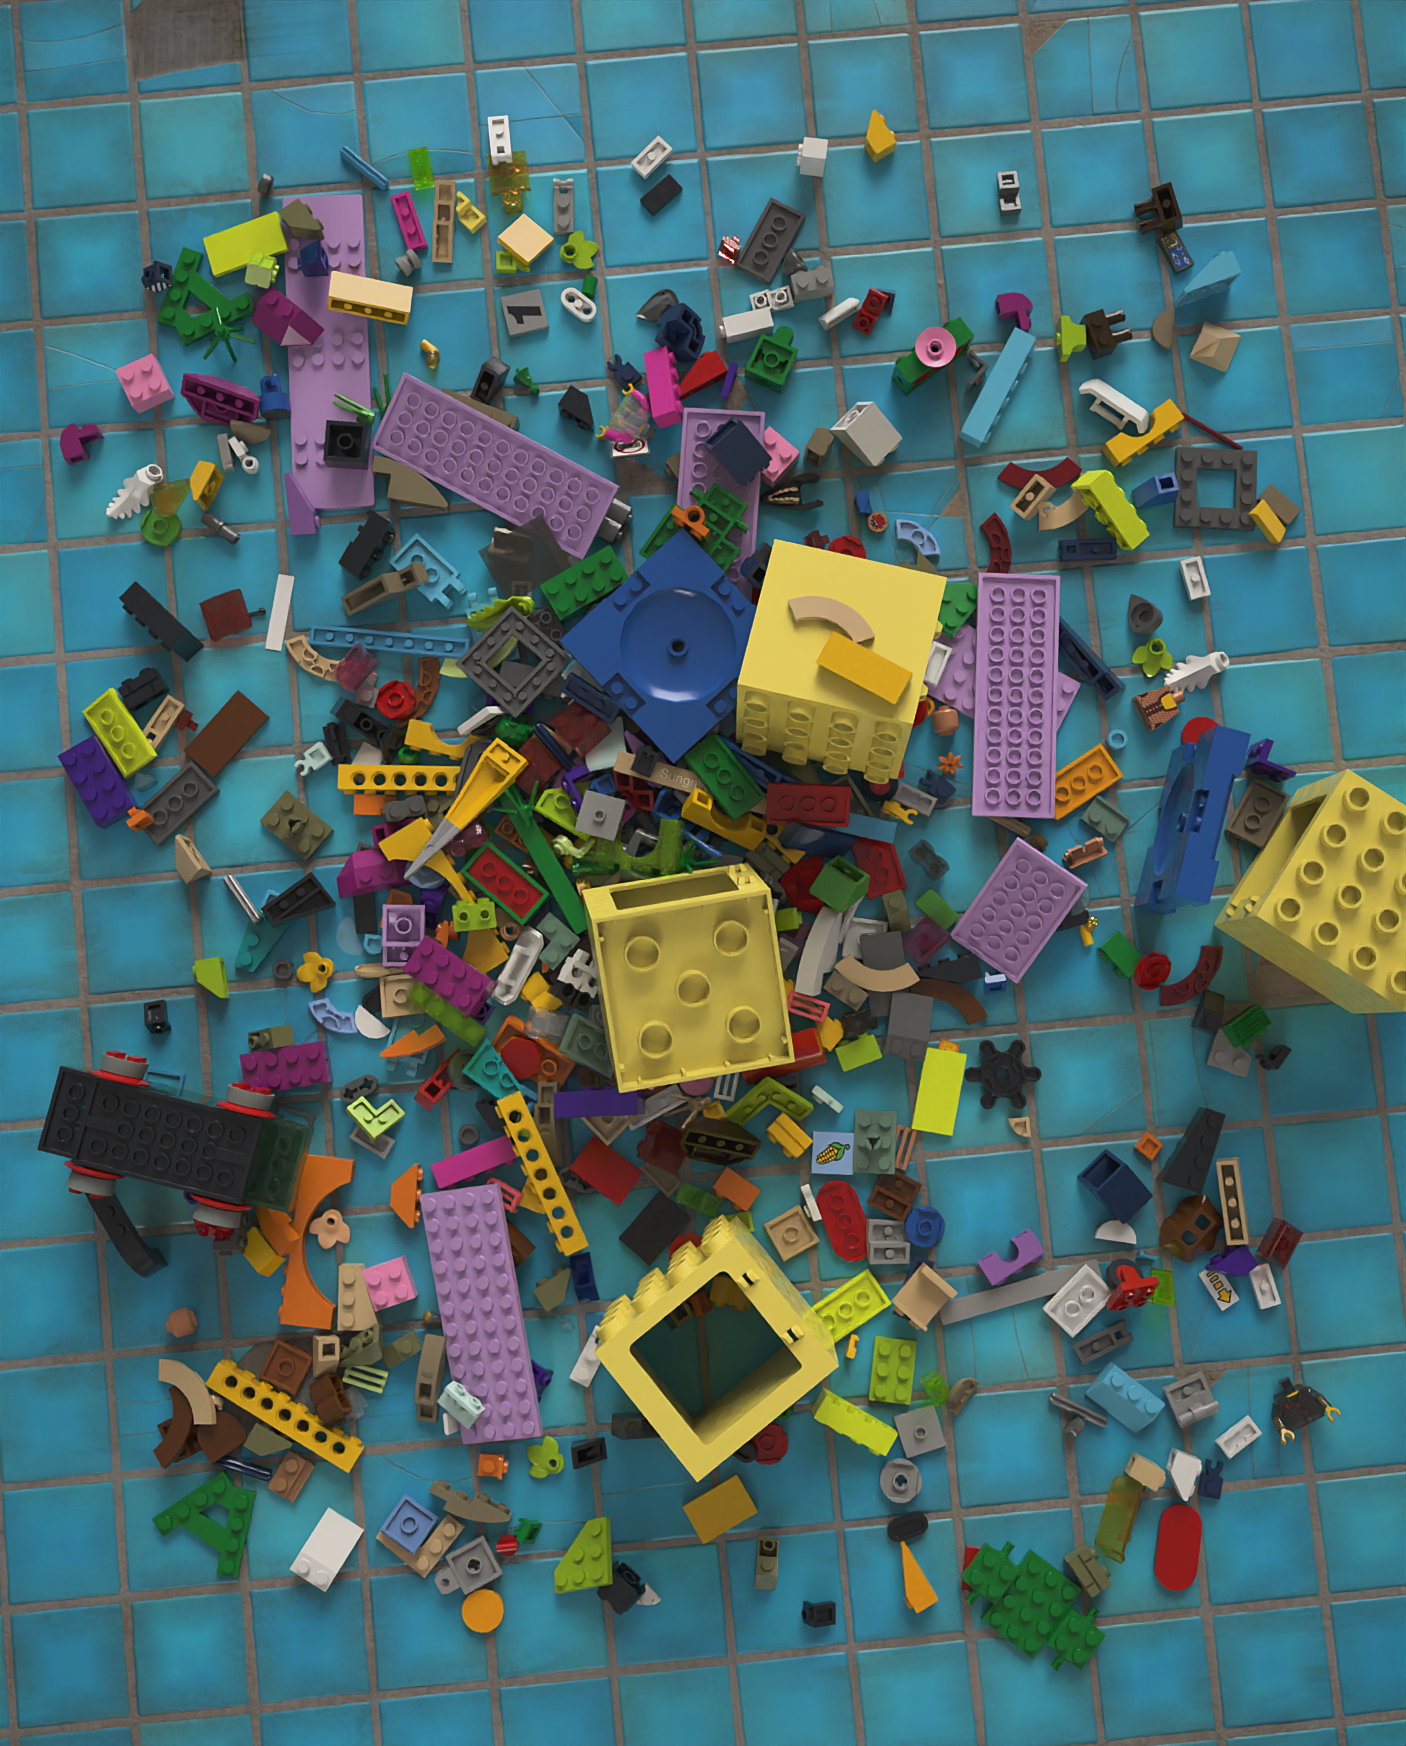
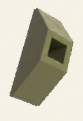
[338,1323,384,1367]

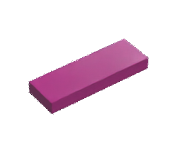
[390,191,428,252]

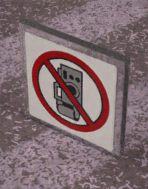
[609,434,651,464]

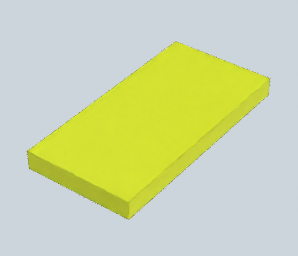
[203,211,289,278]
[82,688,158,779]
[911,1047,967,1136]
[811,1268,892,1343]

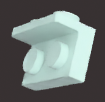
[437,1381,486,1430]

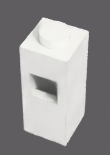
[719,307,774,344]

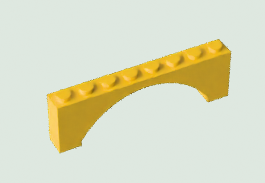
[378,816,511,974]

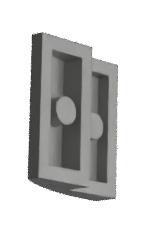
[866,1219,910,1264]

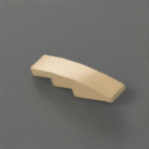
[432,180,456,263]

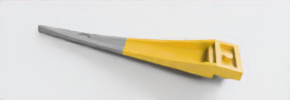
[404,738,529,880]

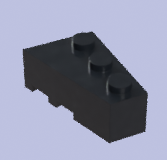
[338,508,396,581]
[260,872,337,928]

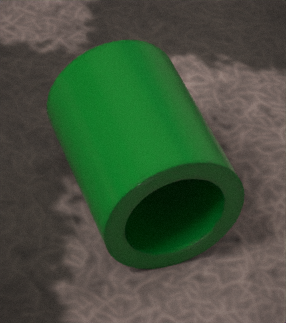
[581,275,598,298]

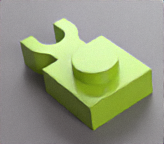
[495,251,530,274]

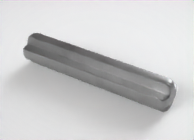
[223,875,263,926]
[1048,1392,1108,1428]

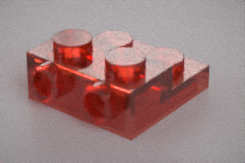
[636,1119,686,1175]

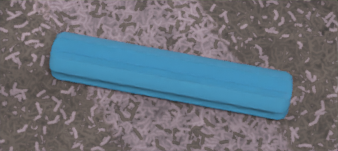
[340,146,390,190]

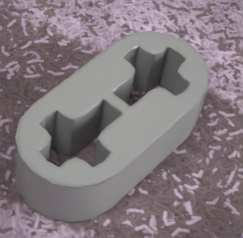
[217,433,236,472]

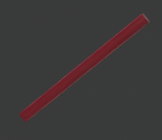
[1182,412,1243,450]

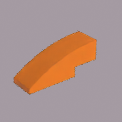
[380,1024,447,1059]
[255,1192,301,1257]

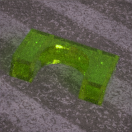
[593,815,685,875]
[405,981,487,1048]

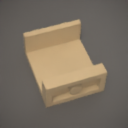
[891,1262,958,1332]

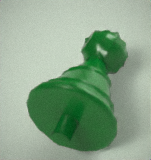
[513,367,540,396]

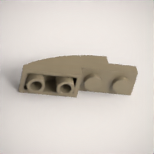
[534,1082,563,1166]
[414,1334,447,1423]
[429,1479,513,1523]

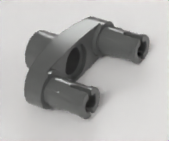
[613,827,664,883]

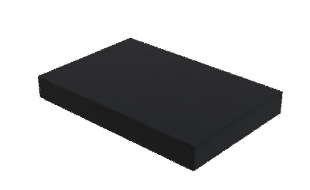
[618,1190,691,1266]

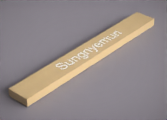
[613,750,767,815]

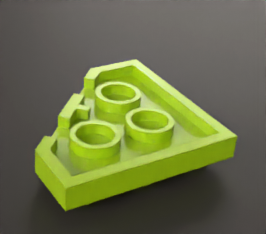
[534,779,615,841]
[554,1517,613,1594]

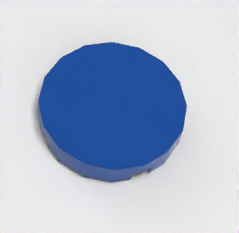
[904,1206,945,1248]

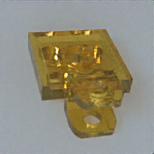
[486,150,531,214]

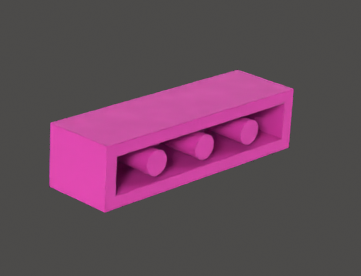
[644,345,684,429]
[430,1134,517,1190]

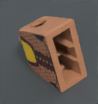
[1131,687,1185,734]

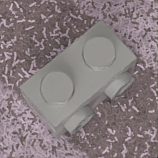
[789,266,834,303]

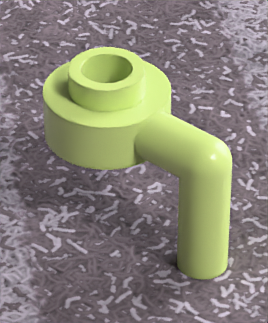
[553,835,595,859]

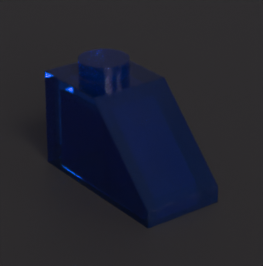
[297,240,329,277]
[569,1252,600,1305]

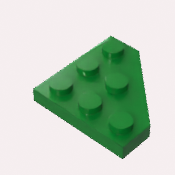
[937,582,977,639]

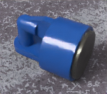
[259,373,291,420]

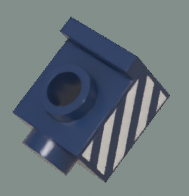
[141,261,173,292]

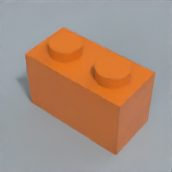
[712,1165,761,1212]

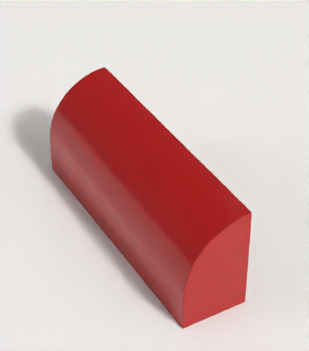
[741,1027,827,1085]

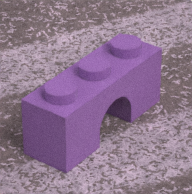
[976,1228,1045,1286]

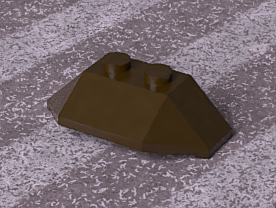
[679,1116,762,1166]

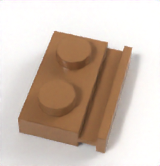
[267,1449,316,1503]

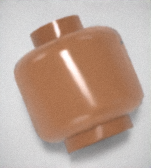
[931,706,959,736]
[165,1307,199,1338]

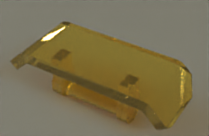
[1095,1475,1146,1564]

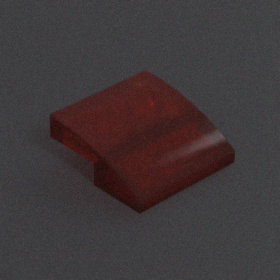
[199,589,253,641]

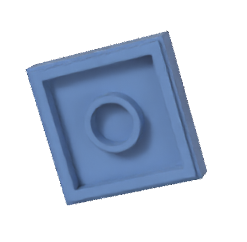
[379,1493,439,1555]

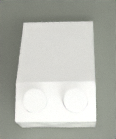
[290,1508,364,1592]

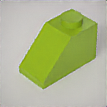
[193,957,230,999]

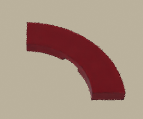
[997,457,1083,490]
[979,512,1012,574]
[1160,946,1223,1006]

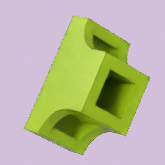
[1055,315,1086,362]

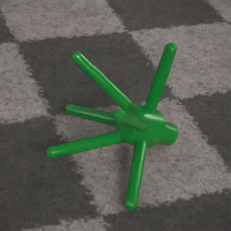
[203,307,256,362]
[492,780,543,828]
[674,831,719,874]

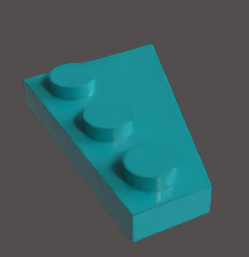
[234,908,294,973]

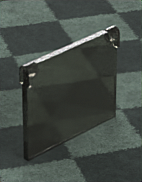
[478,515,571,600]

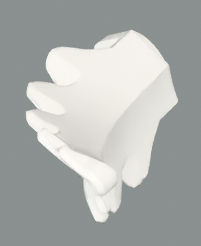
[106,464,163,519]
[1164,652,1229,693]

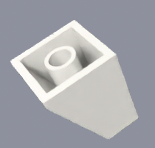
[830,402,903,466]

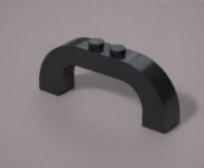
[85,1192,168,1278]

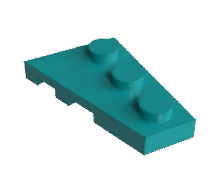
[462,1038,524,1100]

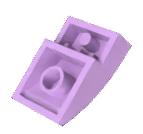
[382,904,426,966]

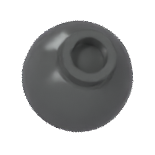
[781,249,808,277]

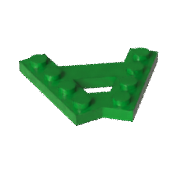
[156,247,253,347]
[152,1470,257,1578]

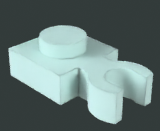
[294,742,333,776]
[810,1085,844,1113]

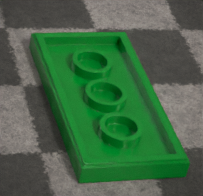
[682,732,766,823]

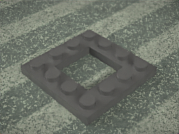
[1173,447,1257,531]
[456,606,572,720]

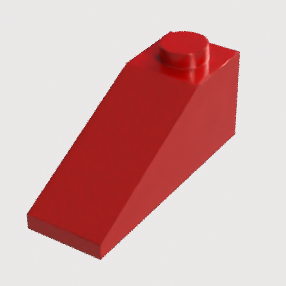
[679,350,727,401]
[414,1048,461,1112]

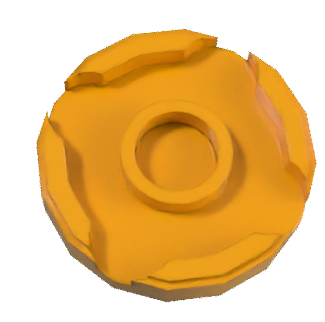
[462,1587,505,1633]

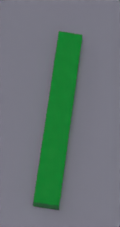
[498,786,588,935]

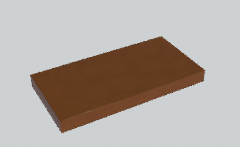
[184,690,270,778]

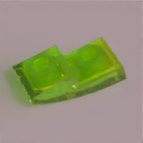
[407,146,435,190]

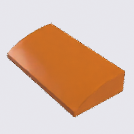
[491,1014,577,1089]

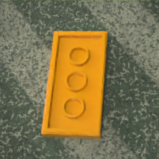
[1054,743,1124,822]

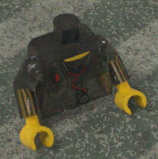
[1271,1377,1341,1445]

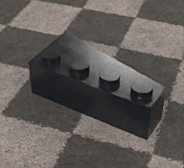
[119,581,204,662]
[1156,1107,1226,1194]

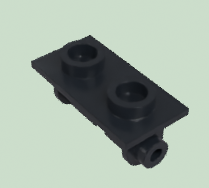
[322,722,352,766]

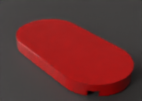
[816,1180,867,1262]
[1153,1503,1202,1591]

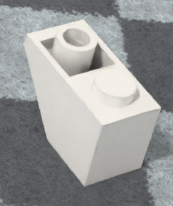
[1165,1447,1202,1501]

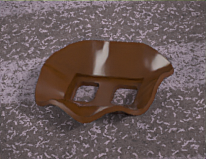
[1159,1194,1224,1263]

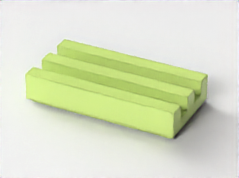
[342,1365,389,1394]

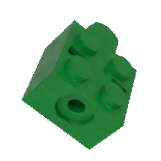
[744,326,798,393]

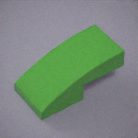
[674,1181,723,1218]

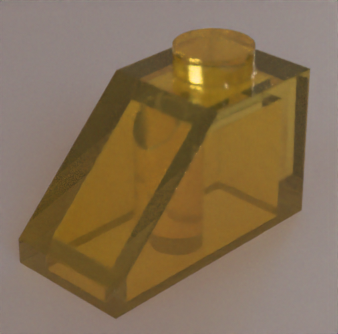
[149,478,191,517]

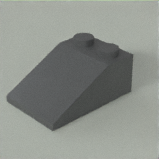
[881,990,933,1062]

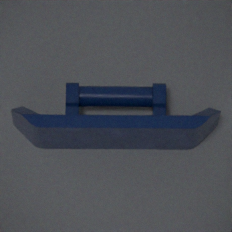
[778,822,858,858]

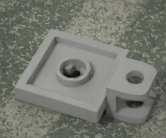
[434,1534,503,1595]

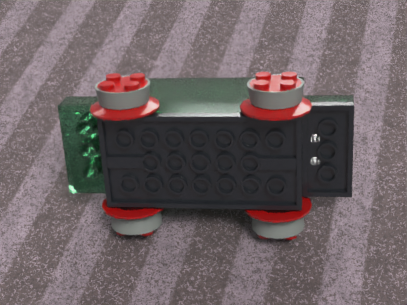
[37,1050,315,1231]

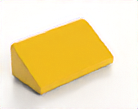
[1249,500,1286,544]

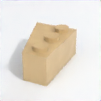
[337,1263,384,1331]

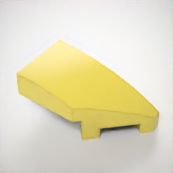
[456,191,487,234]

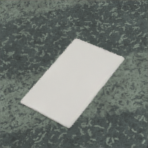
[351,742,383,783]

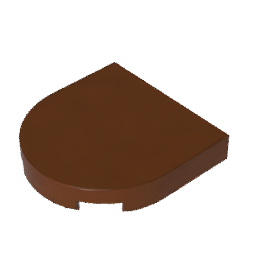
[197,1411,248,1464]

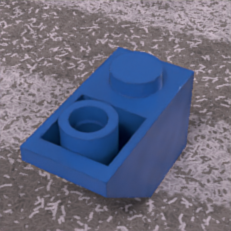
[1131,472,1179,510]

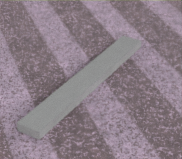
[938,1258,1102,1325]

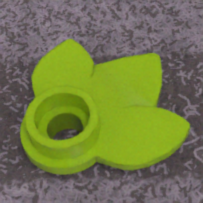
[560,231,599,270]
[1132,638,1173,678]
[526,1436,565,1478]

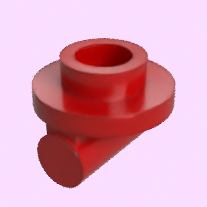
[496,1534,519,1556]

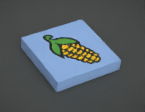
[811,1131,854,1175]

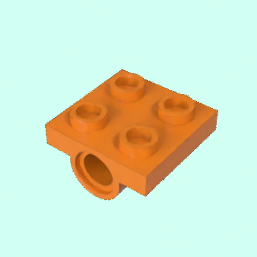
[671,505,712,542]

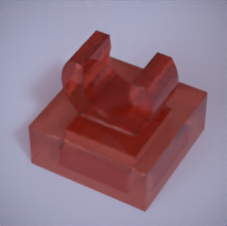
[717,235,742,264]
[803,530,830,550]
[174,709,199,732]

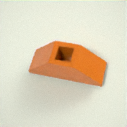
[390,1163,424,1228]

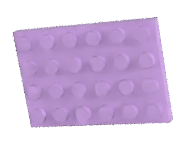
[949,837,1088,983]

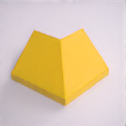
[190,460,225,512]

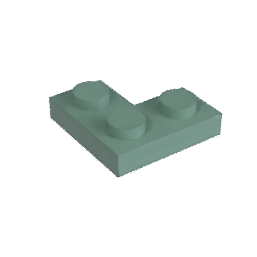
[536,912,581,971]

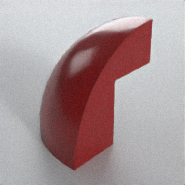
[613,770,662,811]
[780,856,825,914]

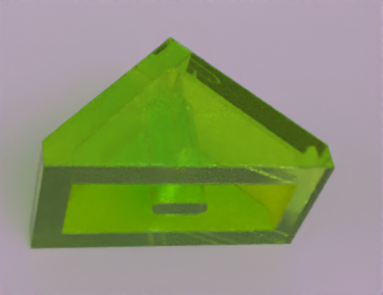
[1147,1268,1175,1307]
[919,1368,950,1407]

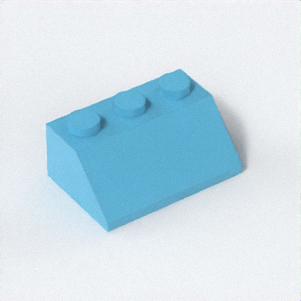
[1085,1360,1165,1434]

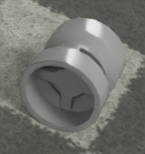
[394,248,422,277]

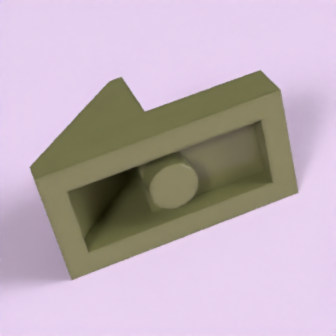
[896,550,937,575]

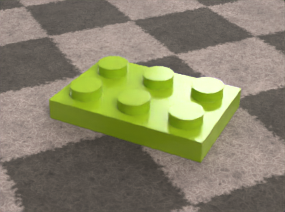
[868,1335,917,1405]

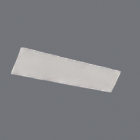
[265,574,295,651]

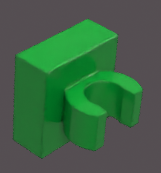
[514,1518,542,1544]

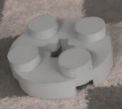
[879,1458,922,1503]

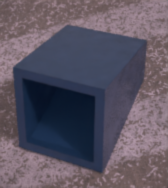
[702,417,773,487]
[1077,1149,1153,1225]

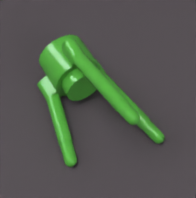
[333,393,376,428]

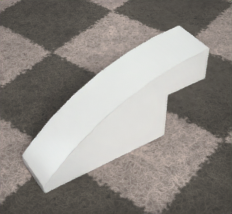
[794,906,842,996]

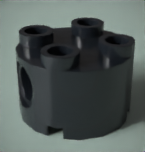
[596,1561,646,1615]

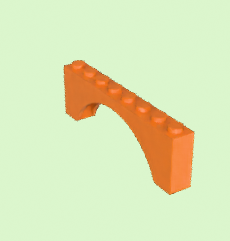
[278,1154,356,1330]

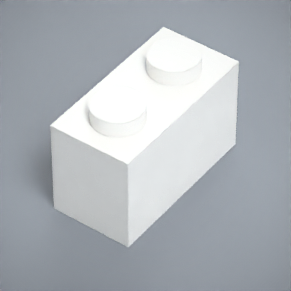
[796,137,828,177]

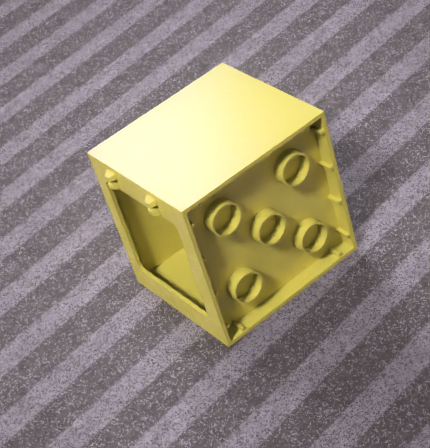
[736,539,947,784]
[1213,769,1406,1014]
[582,863,795,1093]
[594,1214,839,1482]

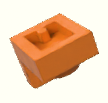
[478,1452,509,1480]

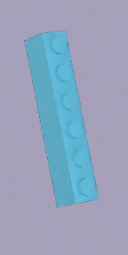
[958,327,1037,448]

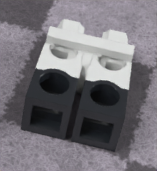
[547,949,598,1013]

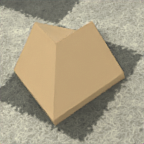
[1189,321,1241,373]
[175,834,212,884]

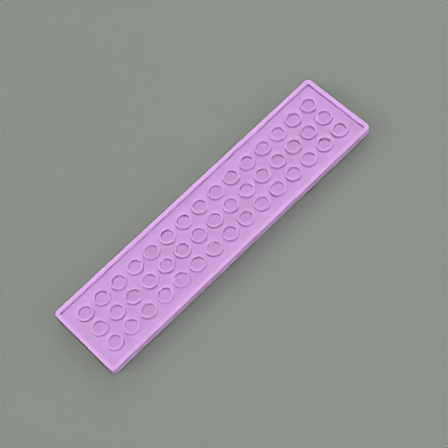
[283,194,376,511]

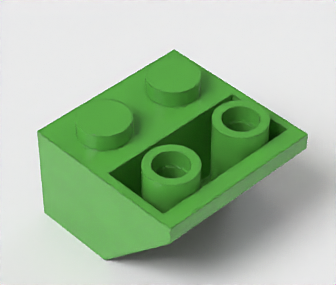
[809,855,870,913]

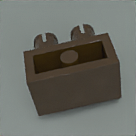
[1133,182,1183,235]
[1079,309,1133,360]

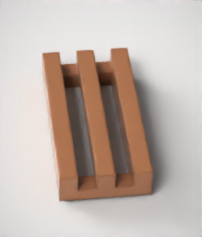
[895,1124,917,1170]

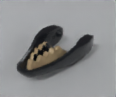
[760,473,824,510]

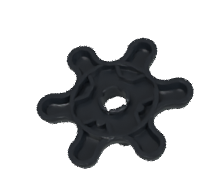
[964,1040,1042,1109]

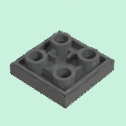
[526,604,567,660]

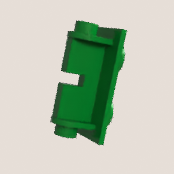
[572,854,614,877]

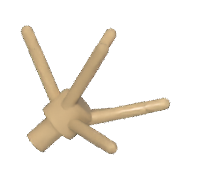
[663,1083,711,1130]

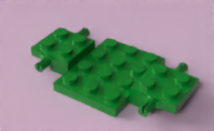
[631,482,751,576]
[960,1541,1106,1671]

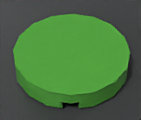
[140,506,182,547]

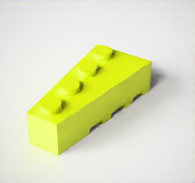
[1070,470,1150,550]
[811,1387,898,1456]

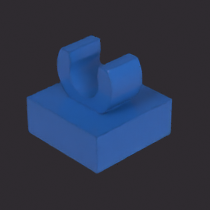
[983,969,1007,995]

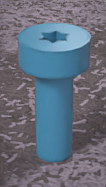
[1136,1250,1156,1261]

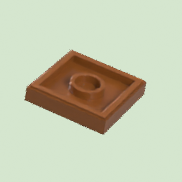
[258,1338,313,1395]

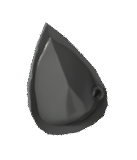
[635,289,679,323]
[1128,594,1163,636]

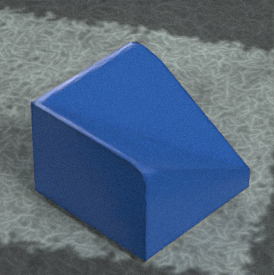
[854,490,873,518]

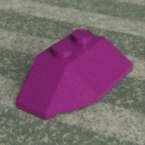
[252,285,325,347]
[180,373,261,428]
[336,848,413,899]

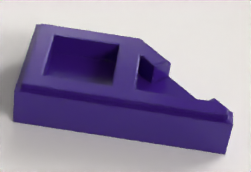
[720,361,738,399]

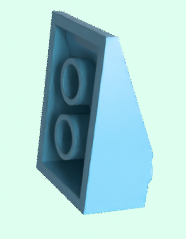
[1174,251,1242,308]

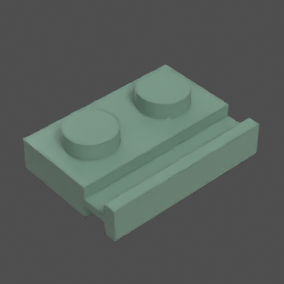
[1079,795,1131,843]

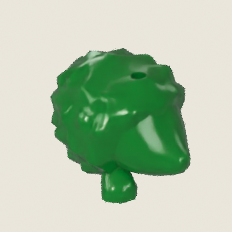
[494,713,534,752]

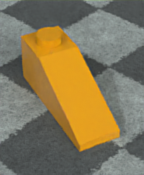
[900,1541,938,1614]

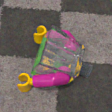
[595,383,657,443]

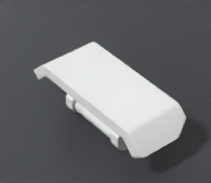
[1079,378,1149,433]
[492,925,544,1006]

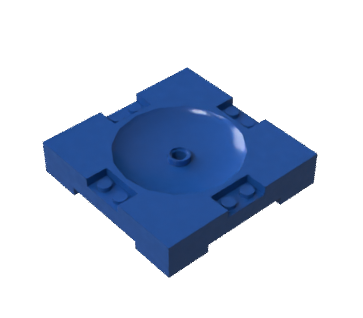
[560,528,757,766]
[1133,725,1251,915]

